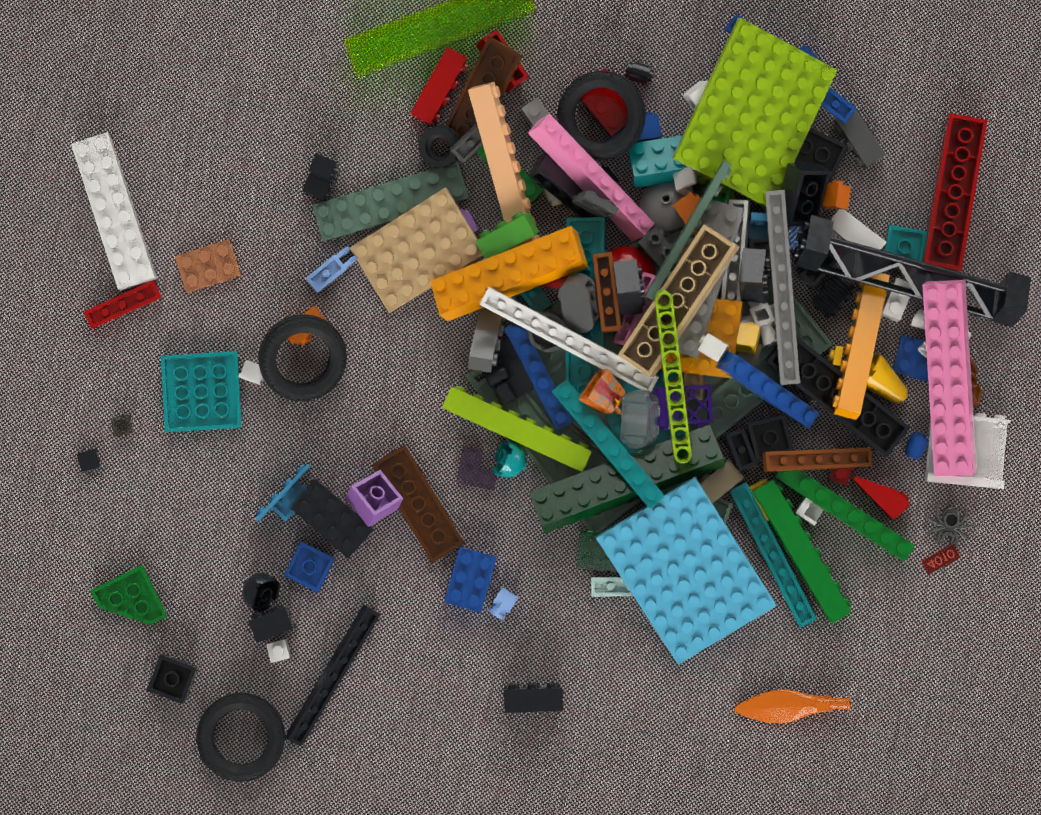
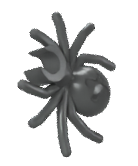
[925,503,976,547]

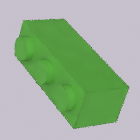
[475,211,540,259]

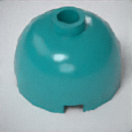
[492,438,528,478]

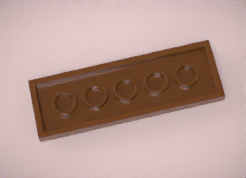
[439,37,524,157]
[372,445,465,563]

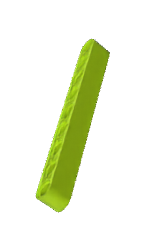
[654,289,692,463]

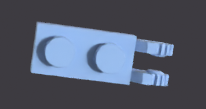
[305,246,358,293]

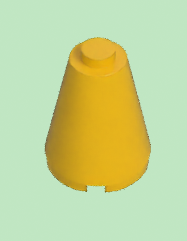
[866,353,908,404]

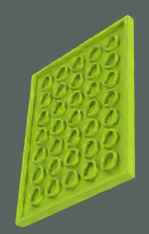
[672,18,837,207]

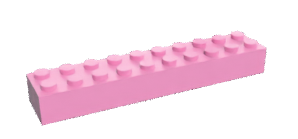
[922,280,977,476]

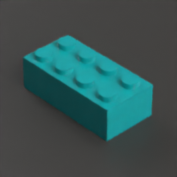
[628,135,702,188]

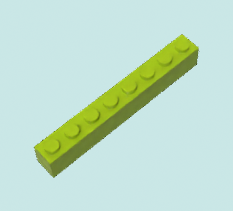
[442,385,592,472]

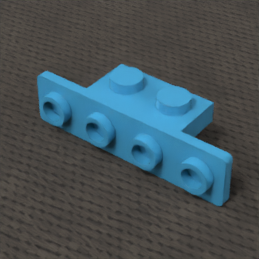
[255,464,312,522]

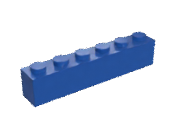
[717,351,819,429]

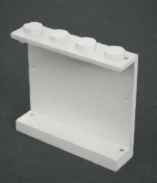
[925,413,1011,489]

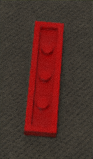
[84,280,162,329]

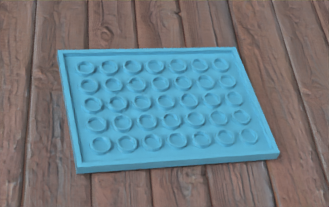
[596,477,777,664]

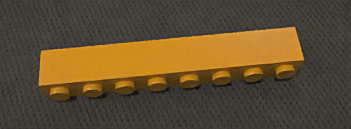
[832,273,890,420]

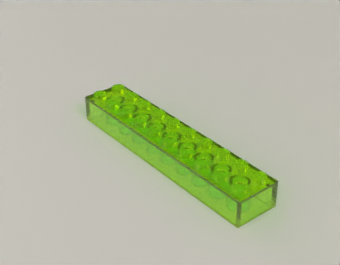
[343,0,536,79]

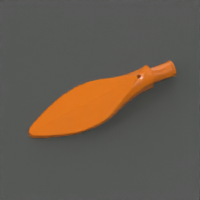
[734,689,851,723]

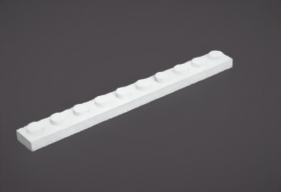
[479,286,659,394]

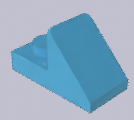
[748,212,768,239]

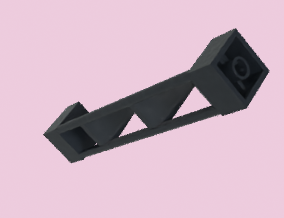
[793,215,1031,327]

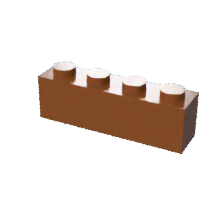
[592,252,621,333]

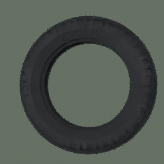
[557,71,646,160]
[258,314,347,401]
[196,692,285,782]

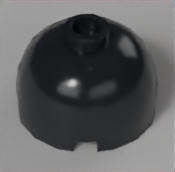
[242,573,280,612]

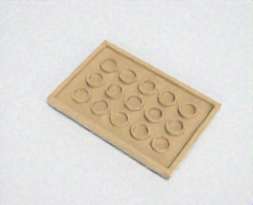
[350,187,482,313]

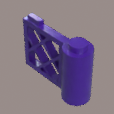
[653,385,713,430]

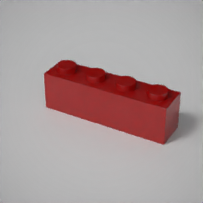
[410,47,469,127]

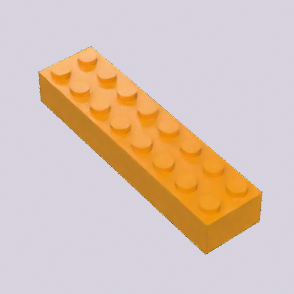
[430,226,588,321]

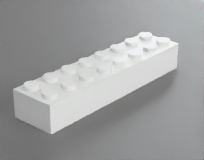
[71,132,158,291]

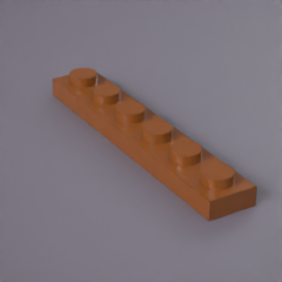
[762,447,873,472]

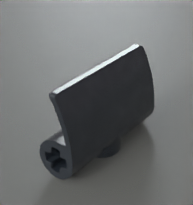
[484,338,534,405]

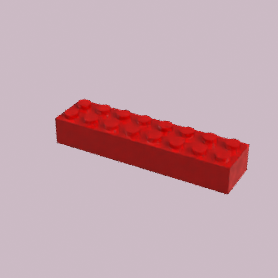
[922,113,988,272]

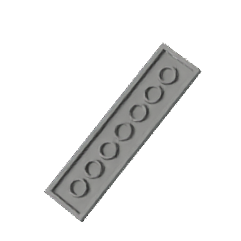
[678,199,744,358]

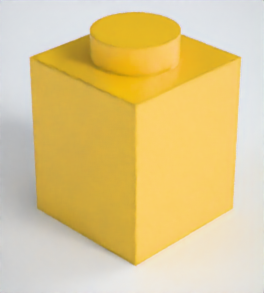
[736,322,760,355]

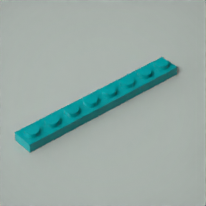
[552,379,665,509]
[729,482,817,628]

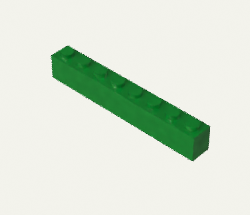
[773,470,915,562]
[751,479,852,624]

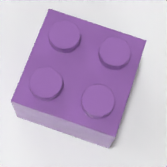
[345,470,403,527]

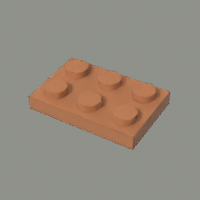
[175,239,242,293]

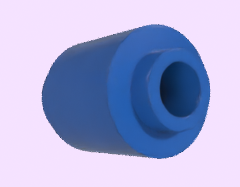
[904,431,930,460]

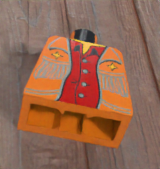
[579,369,626,415]

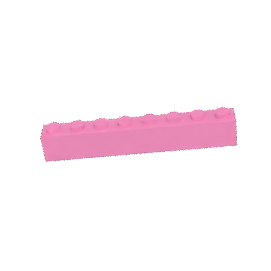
[528,114,654,242]

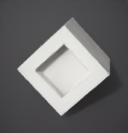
[673,167,702,196]
[238,360,263,385]
[794,497,823,526]

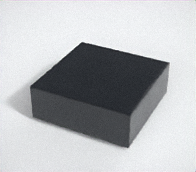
[77,449,101,472]

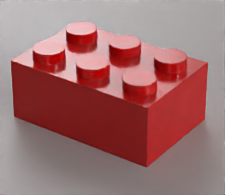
[580,68,628,138]

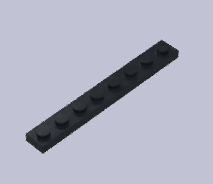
[285,604,381,747]

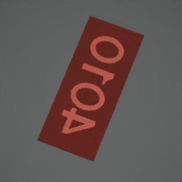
[921,544,961,575]

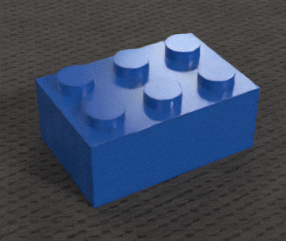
[444,547,497,613]

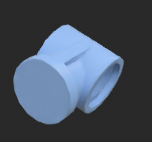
[488,587,519,621]

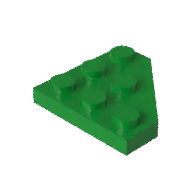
[90,565,168,625]

